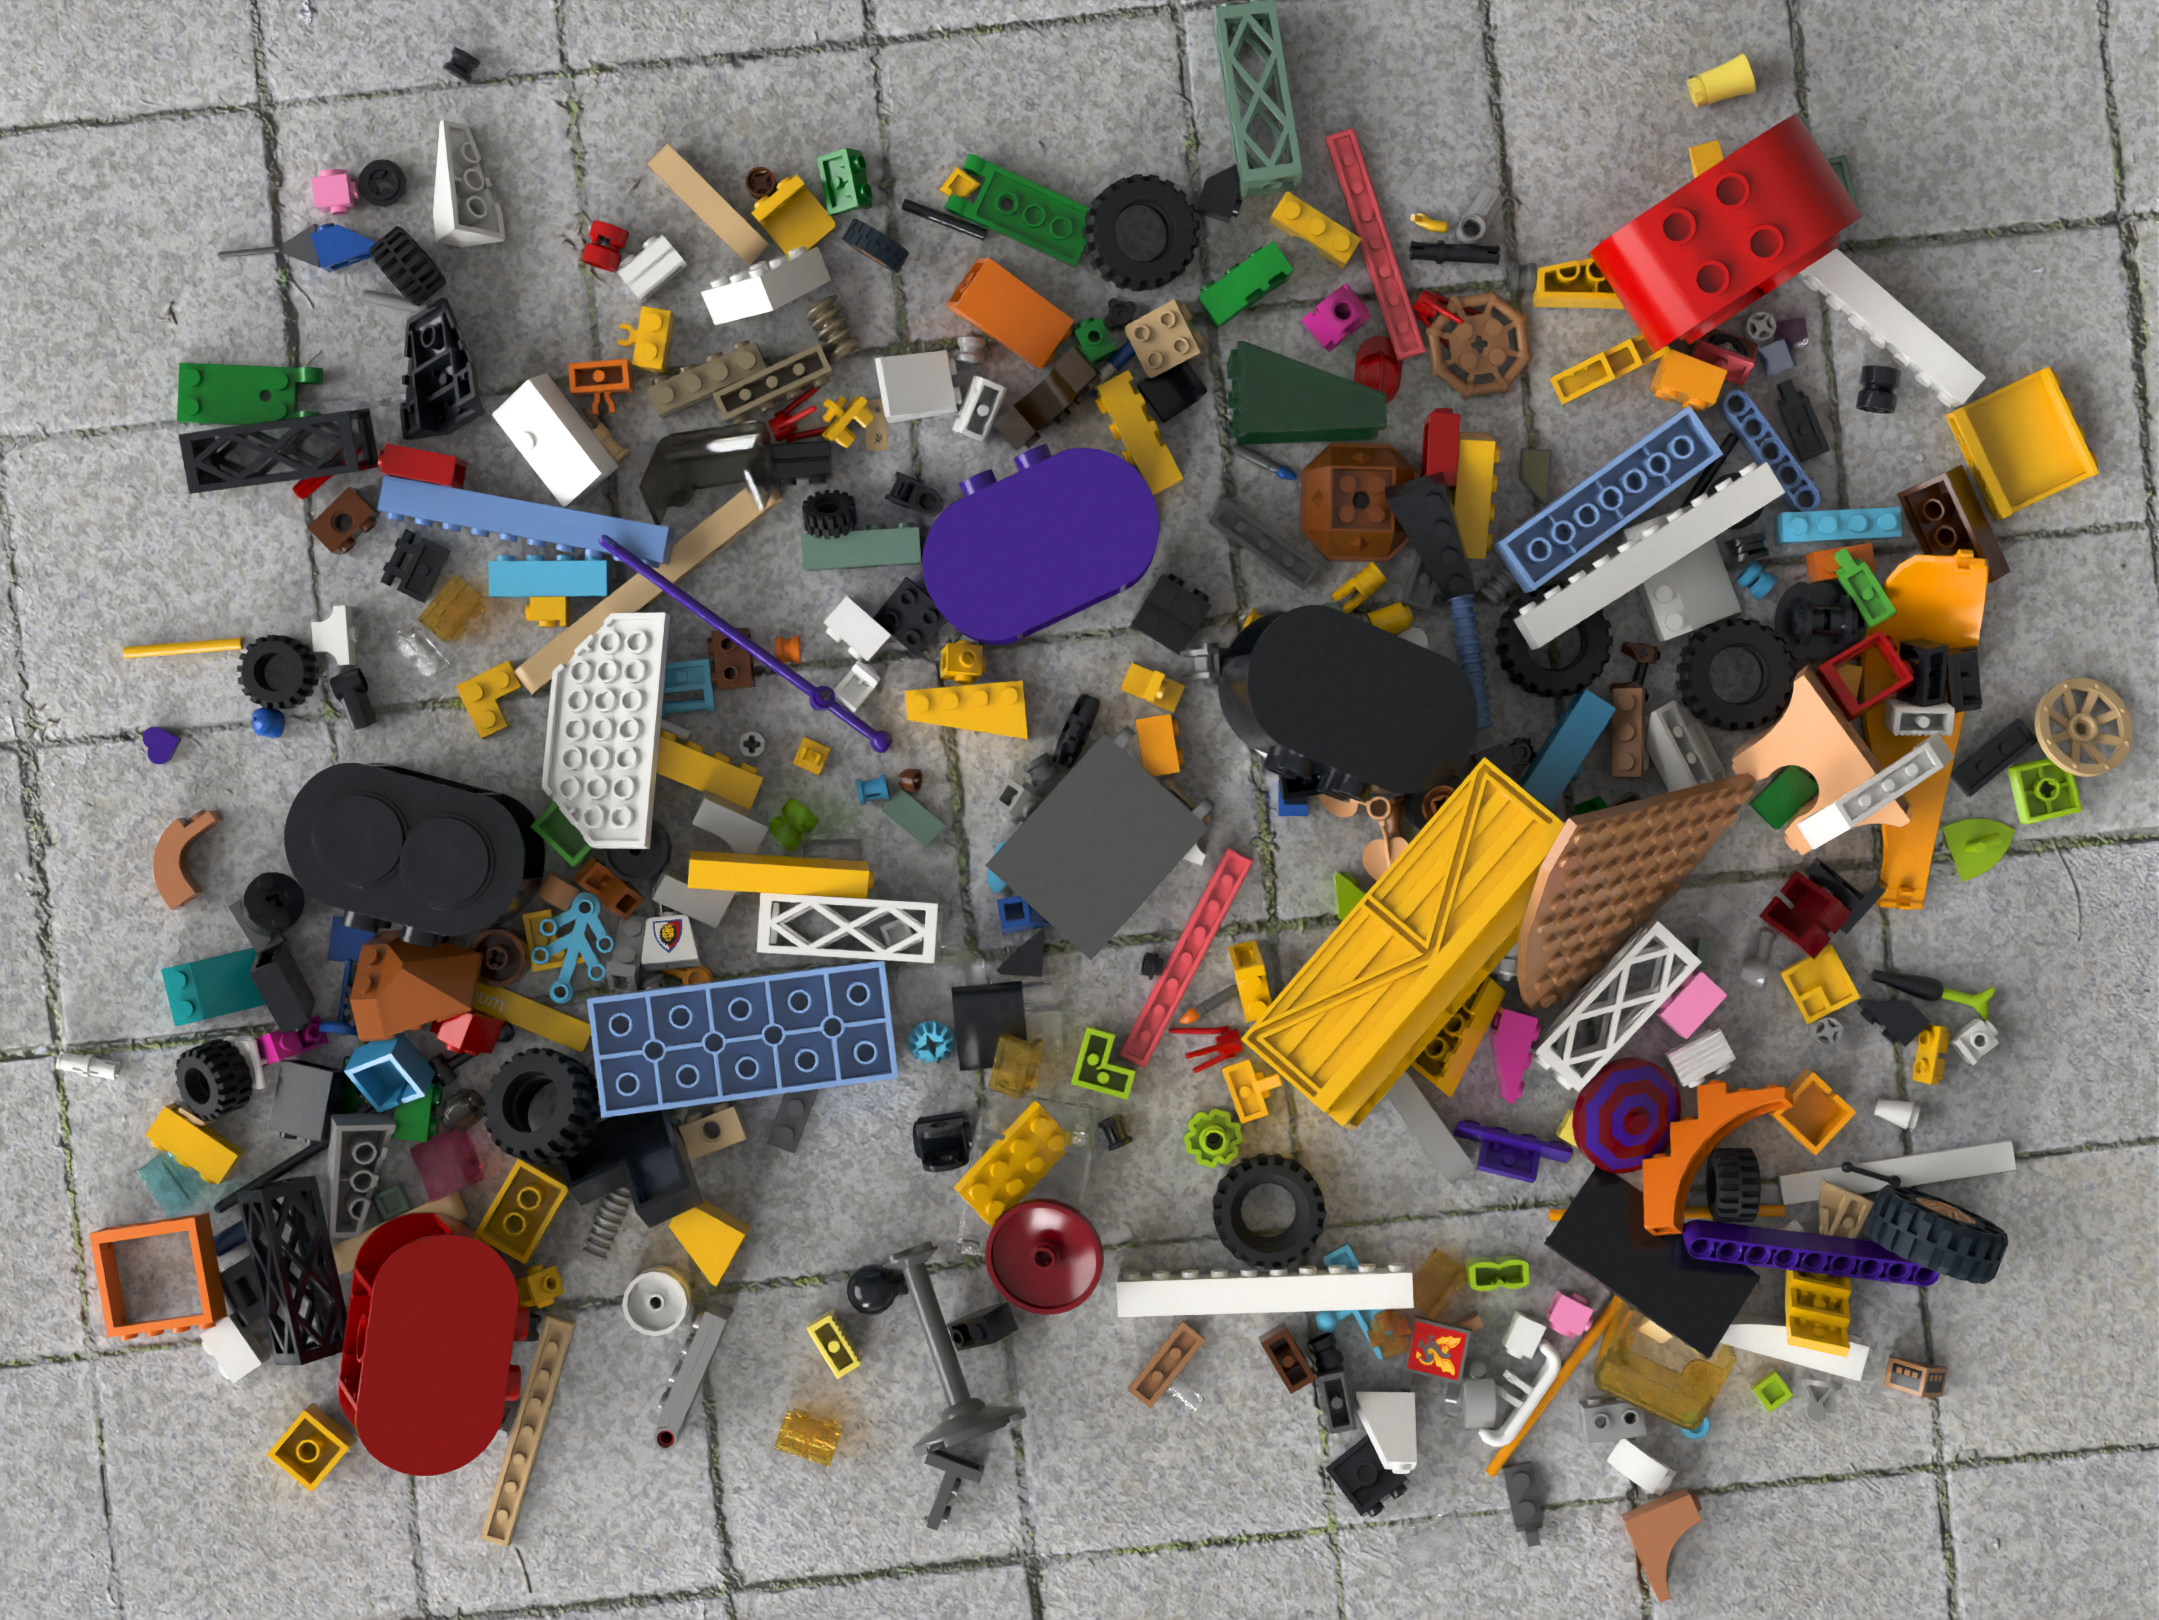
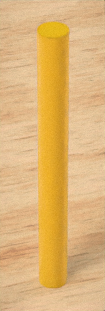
[123,637,243,658]

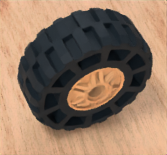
[1866,1185,2008,1284]

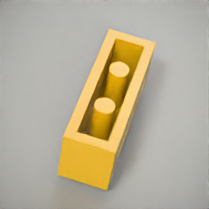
[145,1103,246,1185]

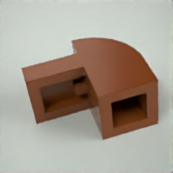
[573,856,645,921]

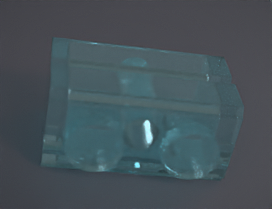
[136,1151,203,1219]

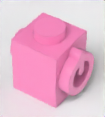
[311,169,360,215]
[1545,1290,1594,1339]

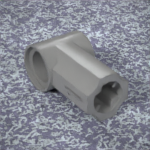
[1456,186,1505,245]

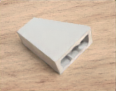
[1354,1392,1417,1474]

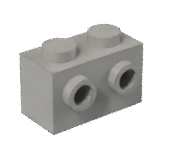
[1579,1392,1647,1443]

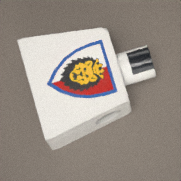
[642,904,702,972]

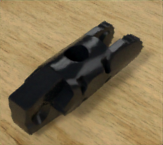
[1052,693,1100,768]

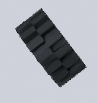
[802,489,857,539]

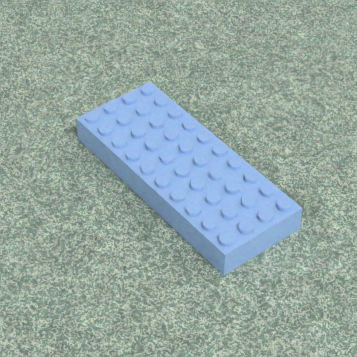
[587,960,899,1118]

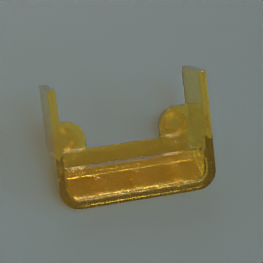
[1593,1299,1737,1430]

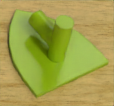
[1941,818,2015,882]

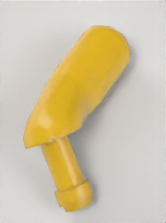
[1410,213,1449,233]

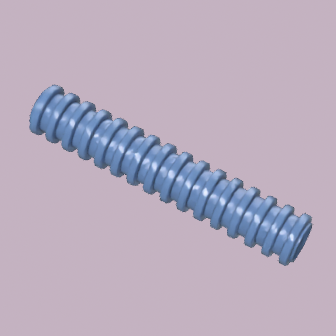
[1448,593,1494,729]

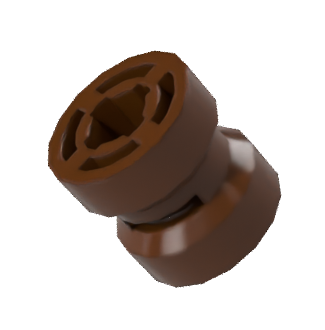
[746,167,778,201]

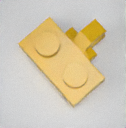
[1222,1058,1282,1124]

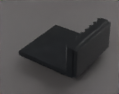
[1137,361,1208,423]

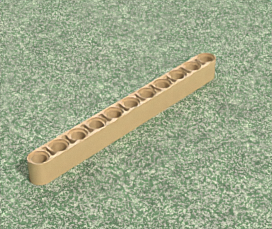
[514,475,784,696]

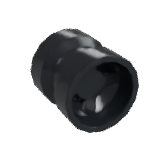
[1306,1332,1345,1372]

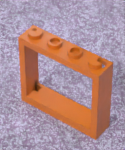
[89,1212,227,1340]

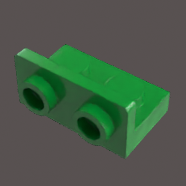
[816,148,872,216]

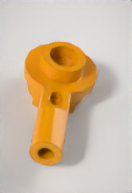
[659,966,714,984]

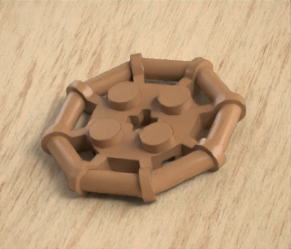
[1425,290,1533,399]

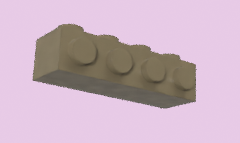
[647,340,768,419]
[712,343,835,426]

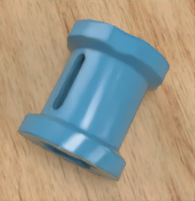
[856,774,890,805]

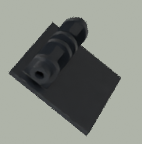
[873,576,948,656]

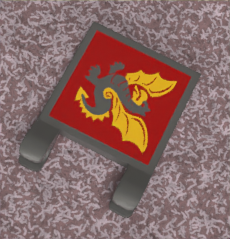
[1399,1315,1472,1404]

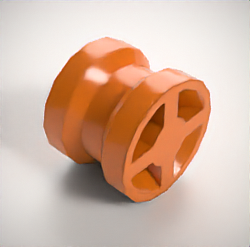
[775,635,802,665]

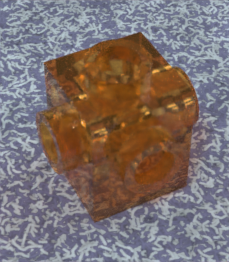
[1367,1310,1412,1360]

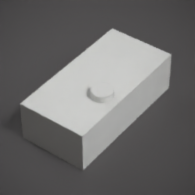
[492,373,619,508]

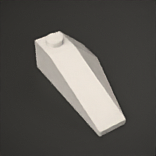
[433,120,505,248]

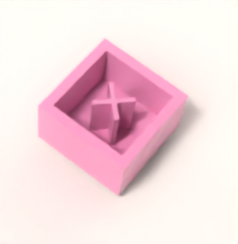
[1654,969,1727,1039]

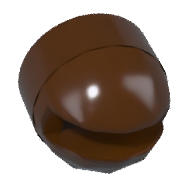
[898,768,923,793]

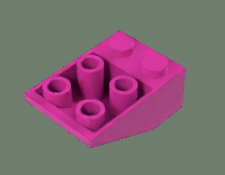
[1488,1005,1541,1104]

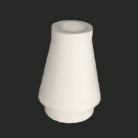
[1873,1098,1920,1130]

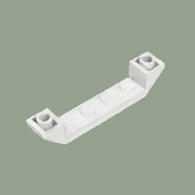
[1796,732,1954,849]

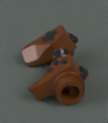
[1609,642,1661,702]

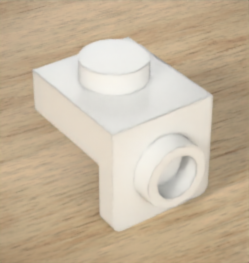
[833,660,881,713]

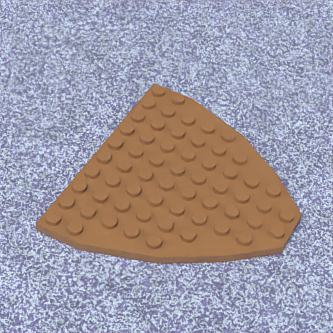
[1516,773,1757,1011]

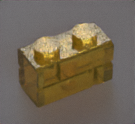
[418,574,487,643]
[774,1408,842,1467]

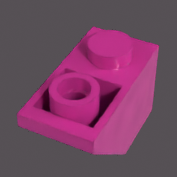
[255,1016,329,1067]

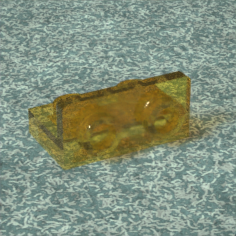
[988,1033,1044,1100]
[1413,1248,1467,1319]

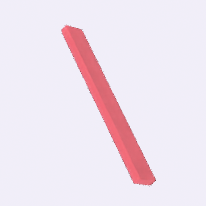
[1325,127,1426,362]
[1119,847,1254,1068]

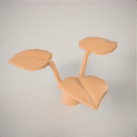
[1318,794,1409,881]

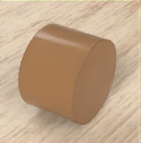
[536,870,581,911]

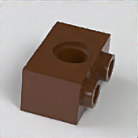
[307,486,380,555]
[1259,1322,1316,1394]

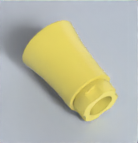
[1687,53,1756,108]

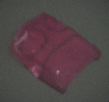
[410,1124,485,1203]

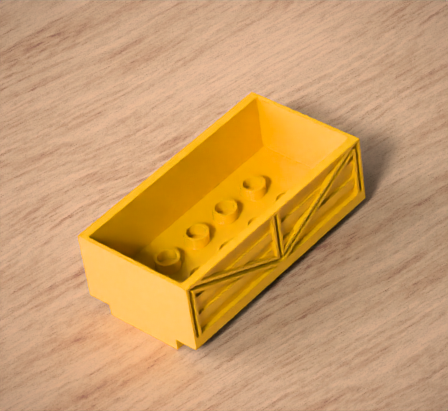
[1241,757,1565,1131]

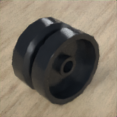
[602,819,673,883]

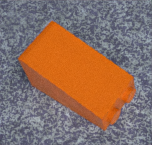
[945,258,1074,369]

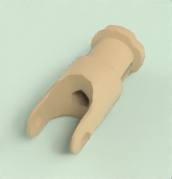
[582,407,631,466]

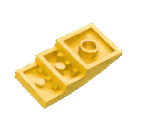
[1785,1270,1852,1357]

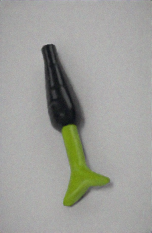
[1871,969,1995,1021]

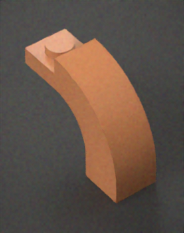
[153,809,223,910]

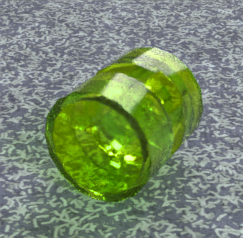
[769,797,820,853]

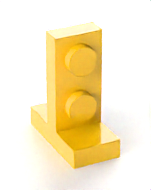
[1120,663,1185,713]
[1227,939,1272,1023]

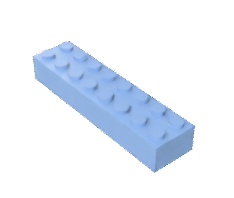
[1491,406,1723,593]

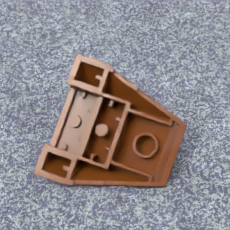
[350,930,483,1041]

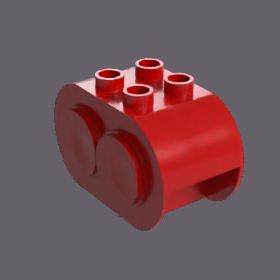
[1589,113,1863,353]
[338,1212,529,1476]

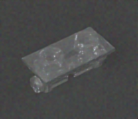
[392,623,452,683]

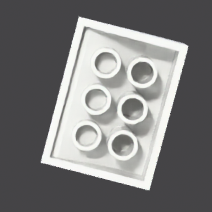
[1617,505,1741,642]

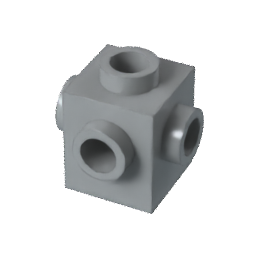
[992,778,1043,825]

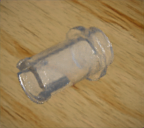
[1167,1376,1205,1413]

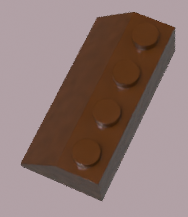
[1897,464,2011,583]

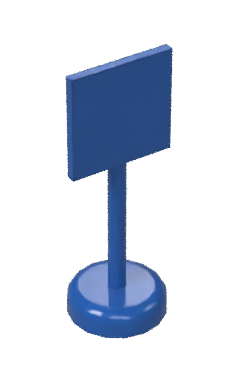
[319,916,376,1036]

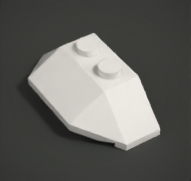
[1646,700,1726,792]

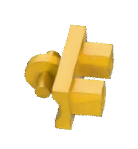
[821,395,875,448]

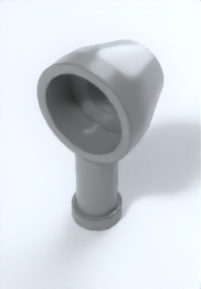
[1740,932,1776,988]

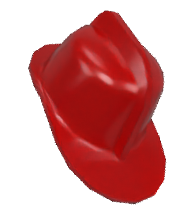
[1353,336,1403,406]

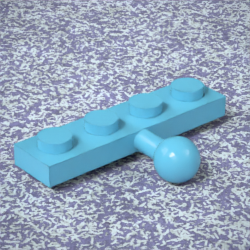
[1316,1242,1405,1360]

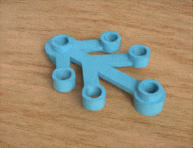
[531,892,615,1003]

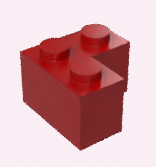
[429,1008,504,1056]

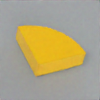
[940,167,981,197]

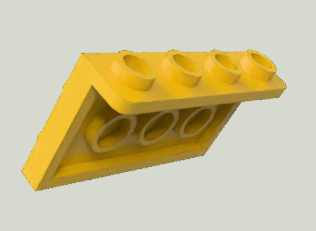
[953,1100,1075,1228]

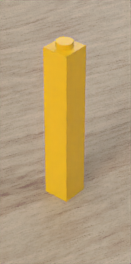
[688,850,874,899]

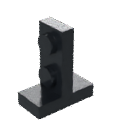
[1806,857,1888,934]

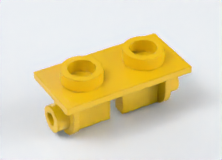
[1912,1024,1951,1085]

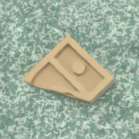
[1819,1179,1874,1239]

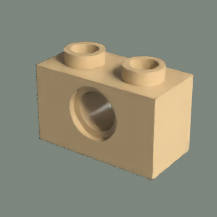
[679,1101,750,1160]

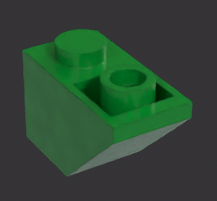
[392,1081,443,1142]

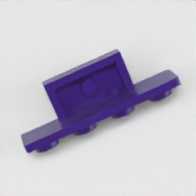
[1453,1120,1573,1183]

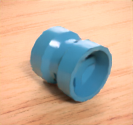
[1735,559,1778,600]

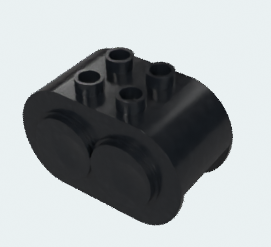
[1218,605,1478,803]
[284,763,546,947]

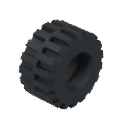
[369,226,446,307]
[237,635,319,709]
[175,1039,253,1120]
[1706,1148,1761,1222]

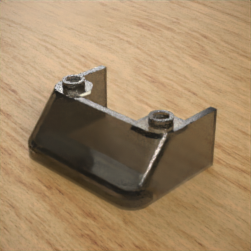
[639,421,775,525]

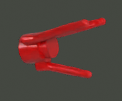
[1412,289,1483,350]
[768,386,828,443]
[1169,1025,1243,1073]

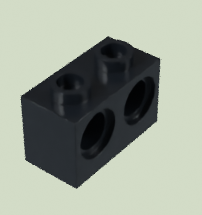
[1896,638,1948,707]

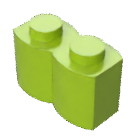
[1465,1254,1530,1291]

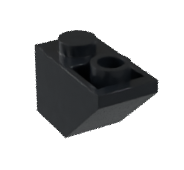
[1196,164,1242,223]
[1857,999,1930,1047]
[947,1302,1018,1351]

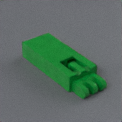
[1749,765,1819,830]

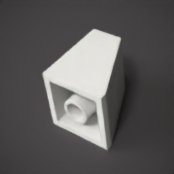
[875,350,962,424]

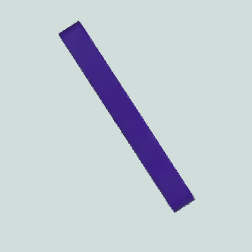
[1681,1220,1940,1286]

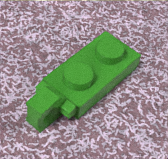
[1833,548,1897,629]

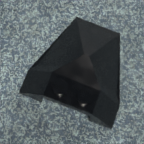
[400,297,486,440]

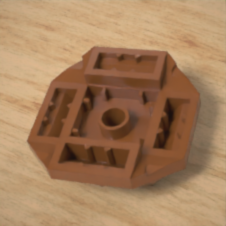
[1300,443,1420,562]

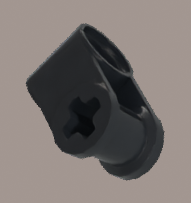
[884,471,943,517]

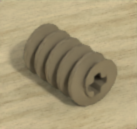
[807,295,863,363]

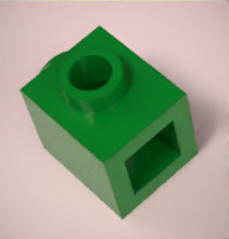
[1074,317,1117,364]

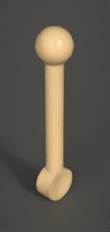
[1163,778,1211,824]

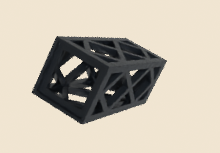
[178,408,379,494]
[236,1175,347,1365]

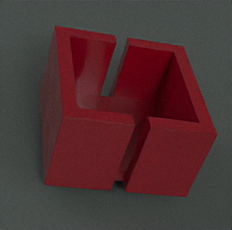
[1759,870,1852,959]

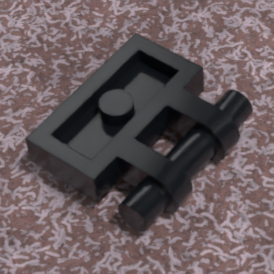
[380,529,451,604]

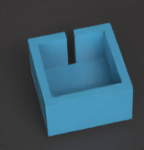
[344,1032,435,1113]

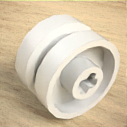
[622,1265,692,1336]

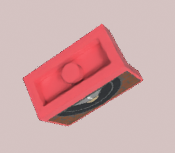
[1691,328,1758,386]

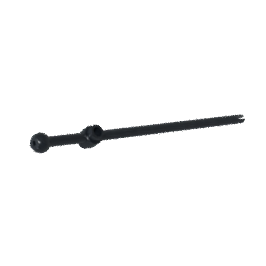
[214,1020,516,1213]

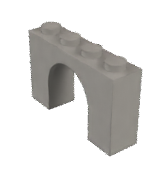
[652,789,771,929]

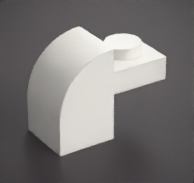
[1606,1438,1677,1496]

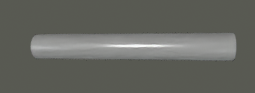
[363,290,453,313]

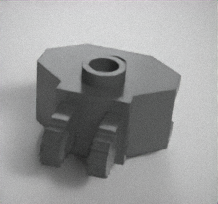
[1180,643,1228,685]

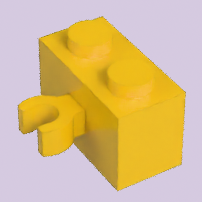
[617,306,675,374]

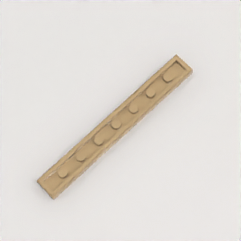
[480,1314,576,1547]

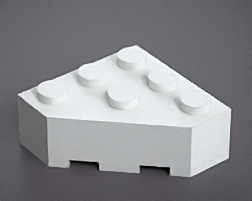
[701,245,831,325]

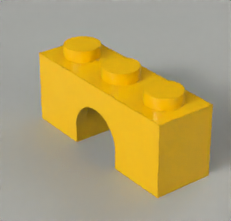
[1269,191,1362,270]

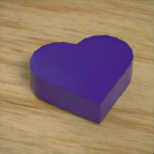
[143,727,182,764]

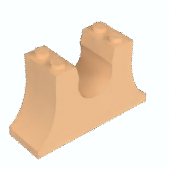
[1731,665,1913,855]

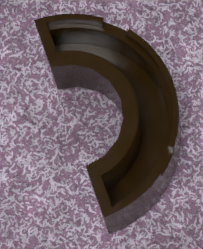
[993,346,1102,451]

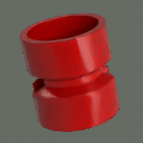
[581,220,629,273]

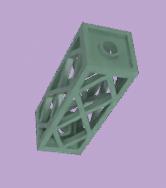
[1213,0,1303,198]

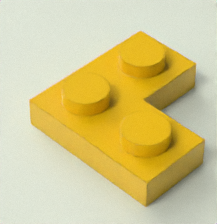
[456,660,523,739]
[522,908,589,972]

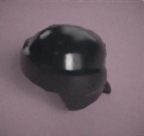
[847,1264,909,1315]

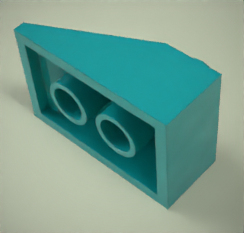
[161,948,266,1027]

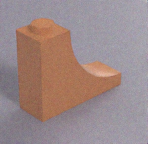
[1620,1487,1702,1603]

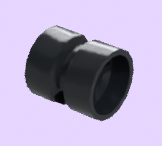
[1856,365,1901,414]

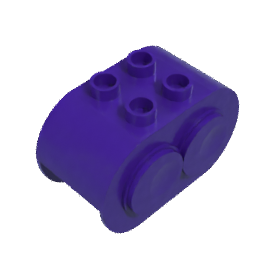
[922,443,1159,645]

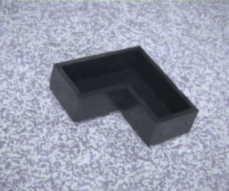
[560,1108,703,1228]

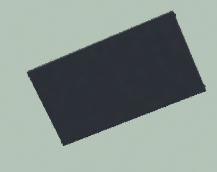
[1544,1165,1761,1360]

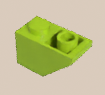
[1333,871,1369,921]

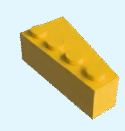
[1533,257,1625,309]
[1095,370,1183,496]
[1450,432,1500,559]
[905,680,1029,740]
[657,729,763,810]
[1411,976,1506,1098]

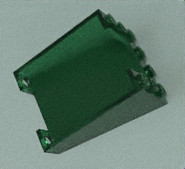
[1227,341,1387,445]

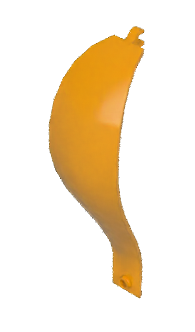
[1860,549,1989,910]

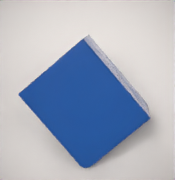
[1278,781,1308,816]

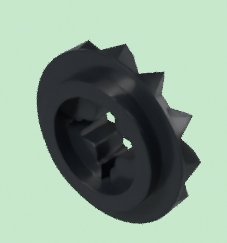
[359,159,407,208]

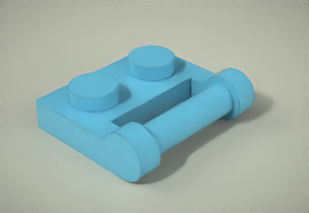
[661,659,716,718]

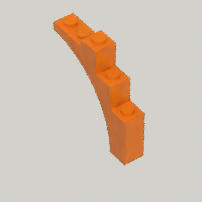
[1642,1080,1794,1236]

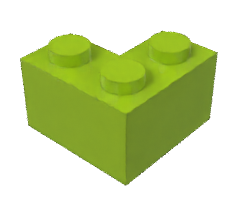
[1071,1024,1136,1100]

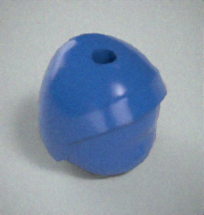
[252,707,285,739]

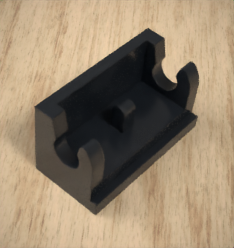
[1946,646,1982,713]

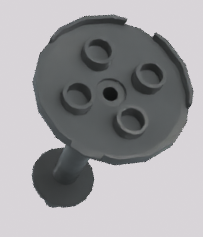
[882,1241,1027,1457]

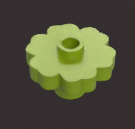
[1183,1107,1243,1168]

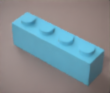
[1774,507,1902,545]
[488,555,611,598]

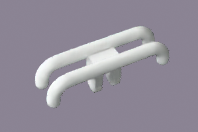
[1478,1339,1561,1447]

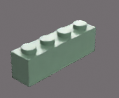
[801,522,923,571]

